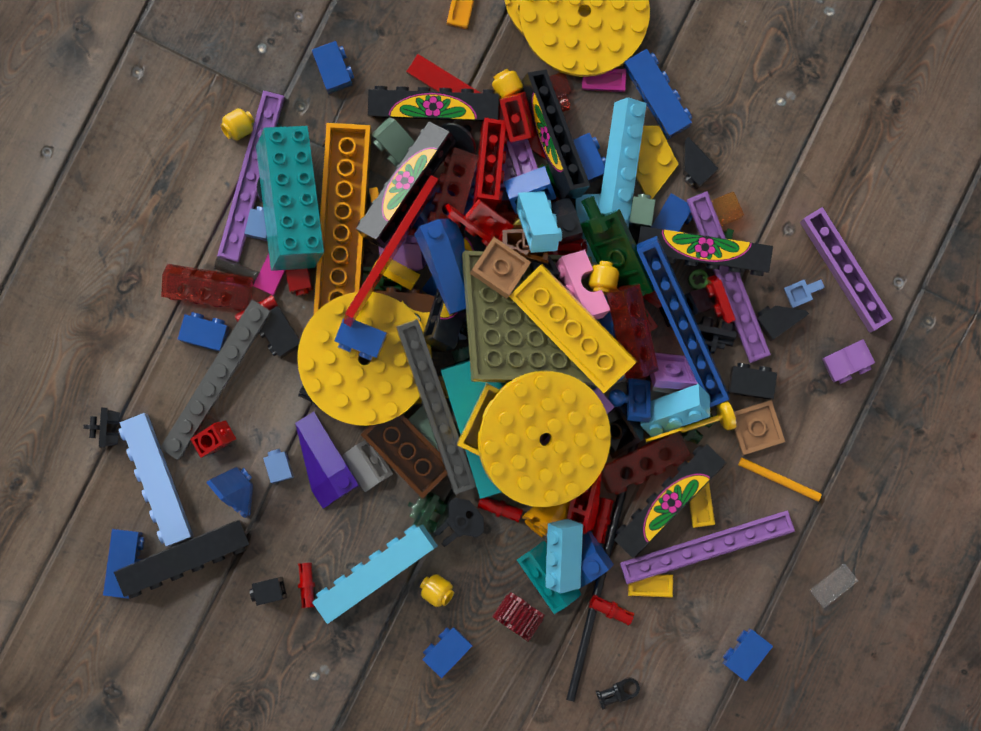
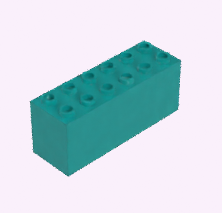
[256,126,324,271]
[441,360,506,499]

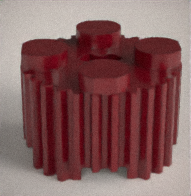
[492,592,545,642]

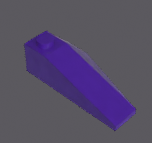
[295,412,360,509]

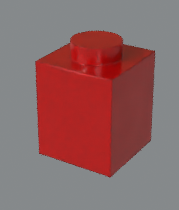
[285,268,313,296]

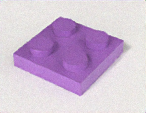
[645,352,698,390]

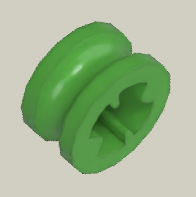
[688,269,708,290]

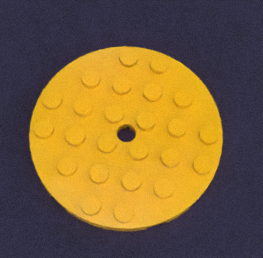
[520,0,650,77]
[298,292,432,426]
[478,371,611,507]

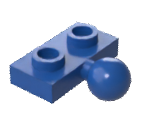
[608,379,651,423]

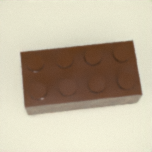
[360,414,447,499]

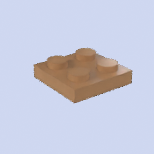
[470,237,531,299]
[734,400,785,456]

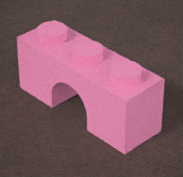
[555,250,610,320]

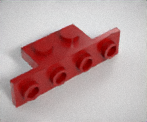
[445,199,514,246]

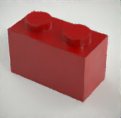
[500,92,535,142]

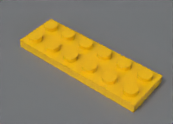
[509,264,637,393]

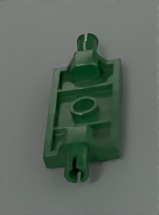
[581,196,655,322]

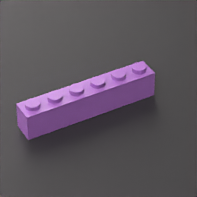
[800,207,893,333]

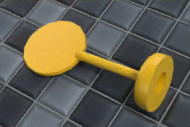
[645,401,736,442]

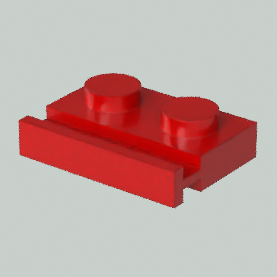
[706,275,736,323]

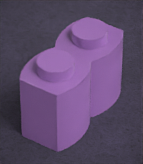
[822,339,875,384]

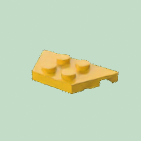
[636,126,679,199]

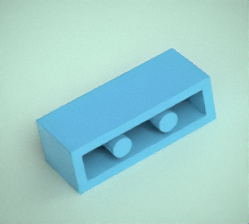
[517,191,562,253]
[641,384,710,437]
[545,519,583,593]

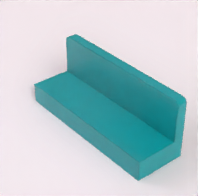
[517,541,582,614]

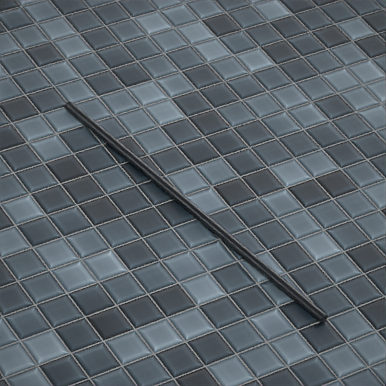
[566,371,652,702]

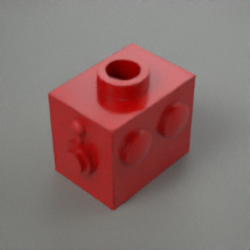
[190,420,236,458]

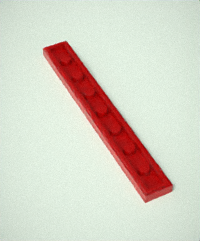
[406,54,547,161]
[344,175,438,327]

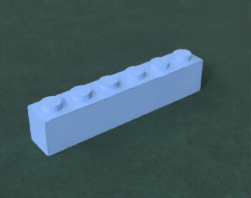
[119,413,194,546]

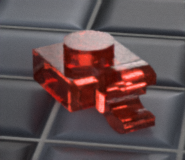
[549,72,571,112]

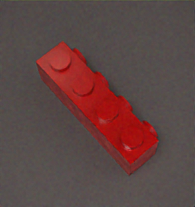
[473,118,508,210]

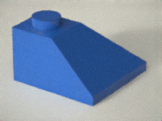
[579,531,614,589]

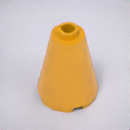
[522,501,571,537]

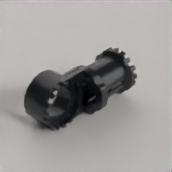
[595,677,640,710]

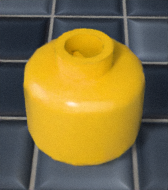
[492,69,523,99]
[221,108,254,141]
[588,261,619,295]
[420,574,454,607]

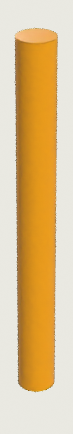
[738,457,822,502]

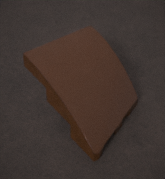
[503,225,549,263]

